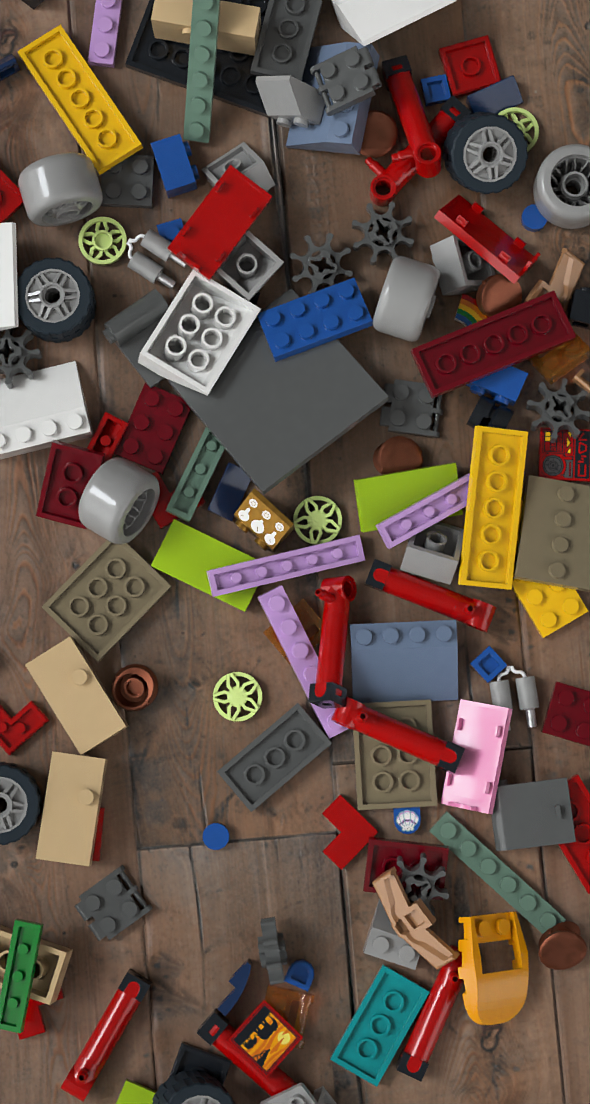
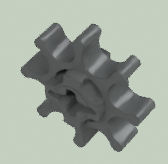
[351,202,414,266]
[289,233,353,294]
[0,328,42,389]
[526,378,590,443]
[397,853,449,916]
[258,917,288,985]

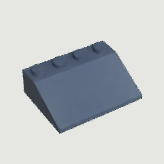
[286,42,380,155]
[349,620,458,703]

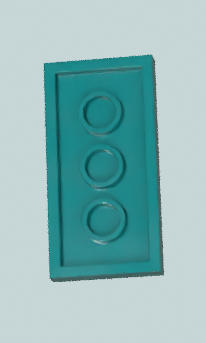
[330,964,430,1087]

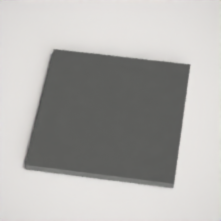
[168,288,389,495]

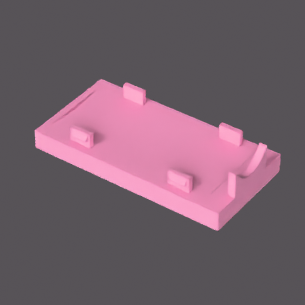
[441,699,513,814]

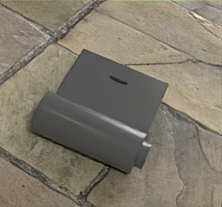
[102,289,169,389]
[491,777,576,851]

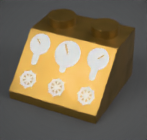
[234,488,294,552]

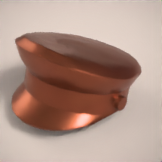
[360,110,398,158]
[476,273,522,317]
[373,436,423,475]
[111,664,158,711]
[538,921,587,970]

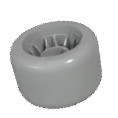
[533,144,590,229]
[18,152,103,227]
[373,256,440,342]
[78,457,160,545]

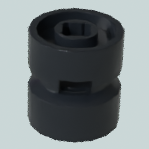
[466,395,514,429]

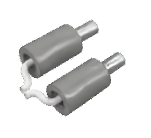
[126,229,187,290]
[489,666,539,730]

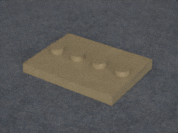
[513,475,590,592]
[42,540,172,662]
[353,699,437,810]

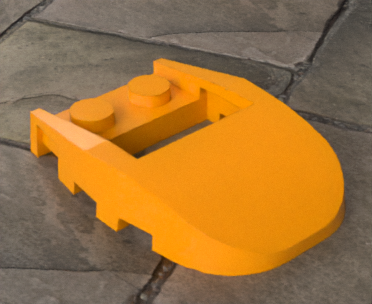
[458,911,529,1025]

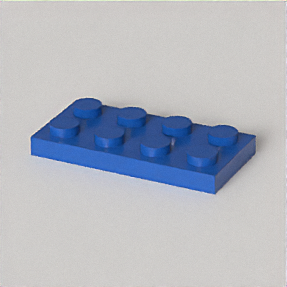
[257,278,373,362]

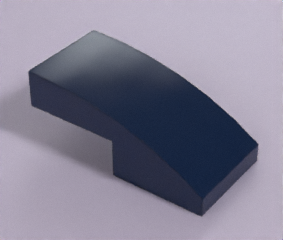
[218,959,252,1016]

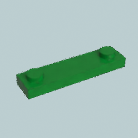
[0,918,44,1033]

